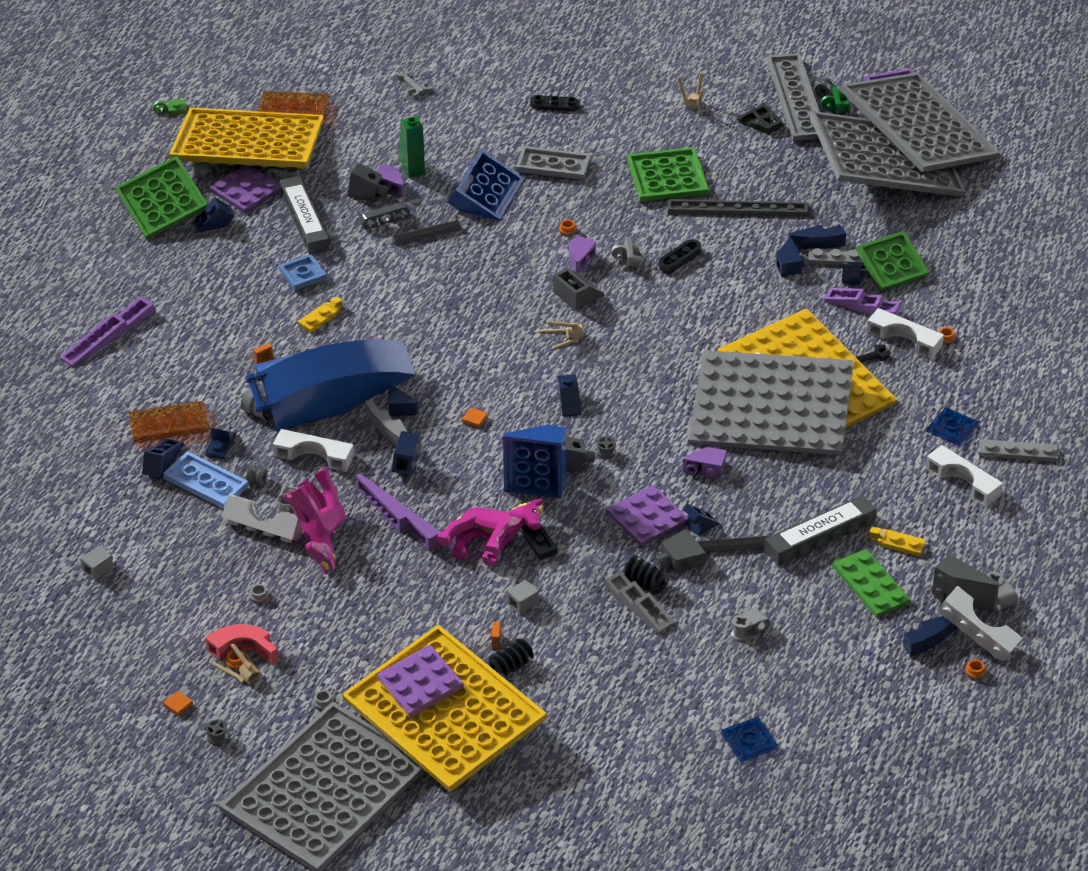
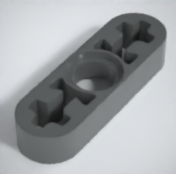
[359,203,410,230]

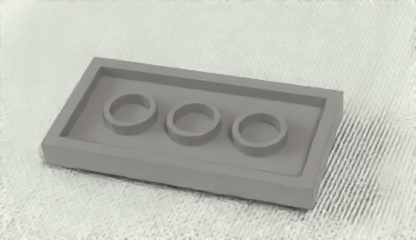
[516,146,591,180]

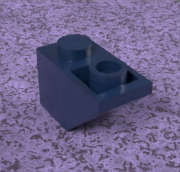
[193,198,235,233]
[776,238,804,276]
[392,431,421,475]

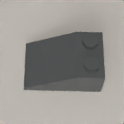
[932,554,999,612]

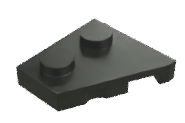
[737,103,783,133]

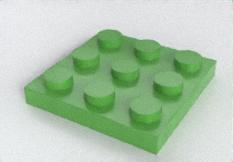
[856,231,929,292]

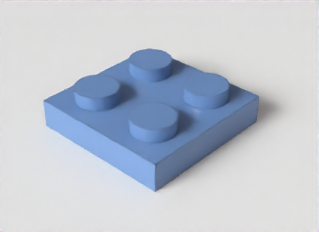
[279,254,327,291]

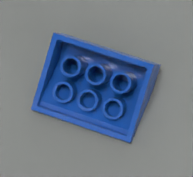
[447,149,524,220]
[503,425,566,499]

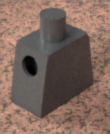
[347,162,390,202]
[566,436,595,472]
[655,529,706,573]

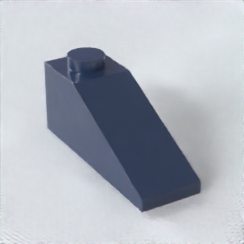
[142,438,184,479]

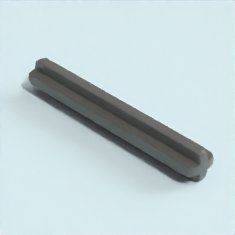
[393,220,461,245]
[697,535,770,552]

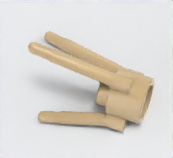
[677,72,704,110]
[537,321,583,349]
[212,644,261,684]

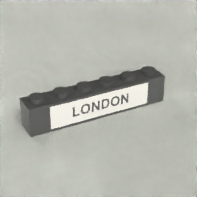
[279,176,332,255]
[764,495,877,566]

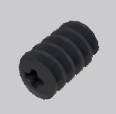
[624,555,670,595]
[488,638,534,676]

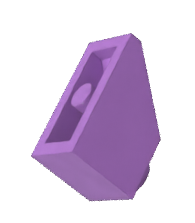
[376,163,404,197]
[567,235,596,273]

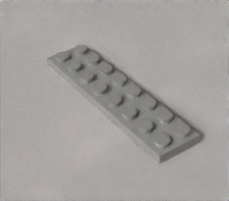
[767,53,820,141]

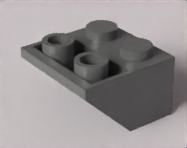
[553,268,604,310]

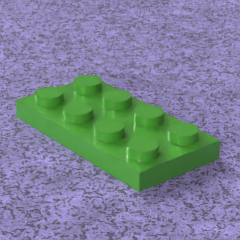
[832,549,911,618]

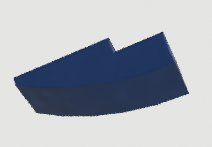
[788,225,847,249]
[903,616,957,657]

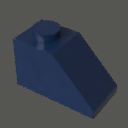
[557,374,581,417]

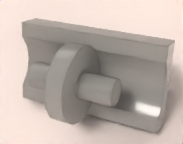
[193,162,225,181]
[611,236,641,270]

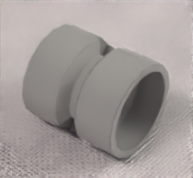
[241,388,272,420]

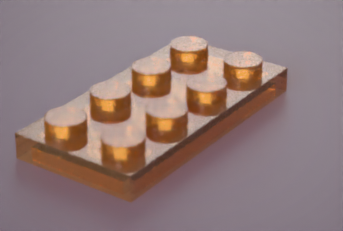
[258,91,330,120]
[128,401,209,443]

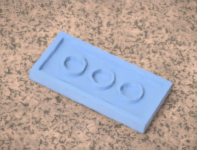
[163,451,249,509]

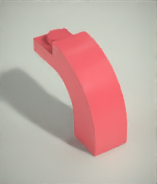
[205,624,278,665]

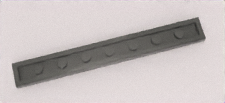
[667,199,809,217]

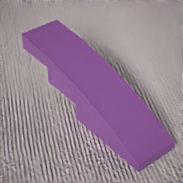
[824,288,902,316]

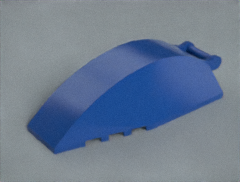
[245,339,415,431]

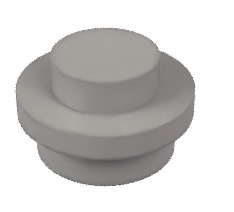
[249,584,269,603]
[313,690,334,710]

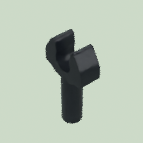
[856,345,890,362]

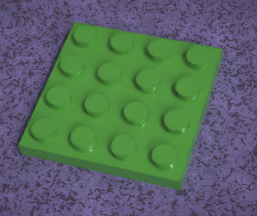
[627,147,709,202]
[115,156,208,240]

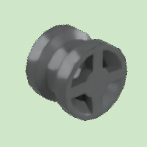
[815,77,836,97]
[597,436,616,459]
[246,465,268,487]
[206,720,228,745]

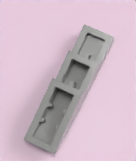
[365,399,407,447]
[603,570,675,633]

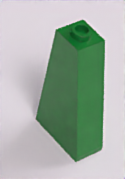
[398,116,425,178]

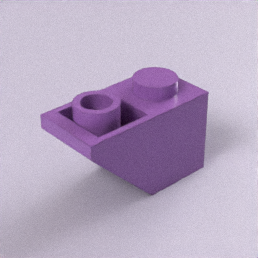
[683,447,726,478]

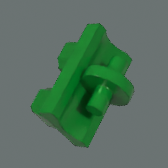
[821,86,850,115]

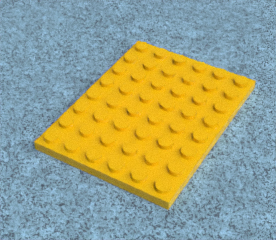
[169,108,324,169]
[717,308,897,428]
[342,624,548,792]

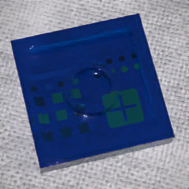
[926,407,979,446]
[720,716,778,763]

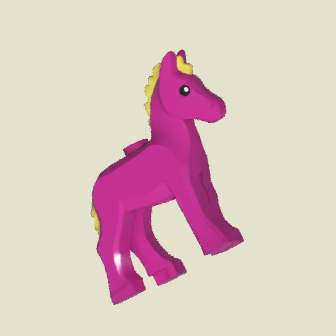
[282,467,345,574]
[435,499,544,566]

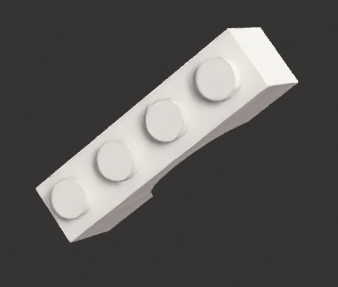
[866,308,944,359]
[273,429,354,472]
[926,445,1003,507]
[222,495,303,543]
[937,586,1022,662]

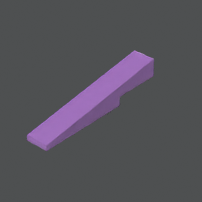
[60,296,156,367]
[356,473,441,551]

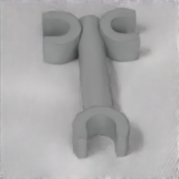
[396,69,433,99]

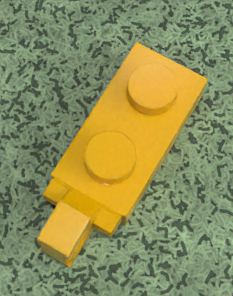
[298,297,343,333]
[869,527,926,557]

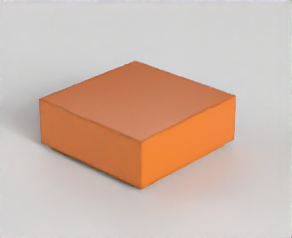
[253,343,274,364]
[462,407,488,428]
[491,622,501,650]
[163,691,193,716]

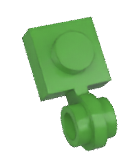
[153,99,186,115]

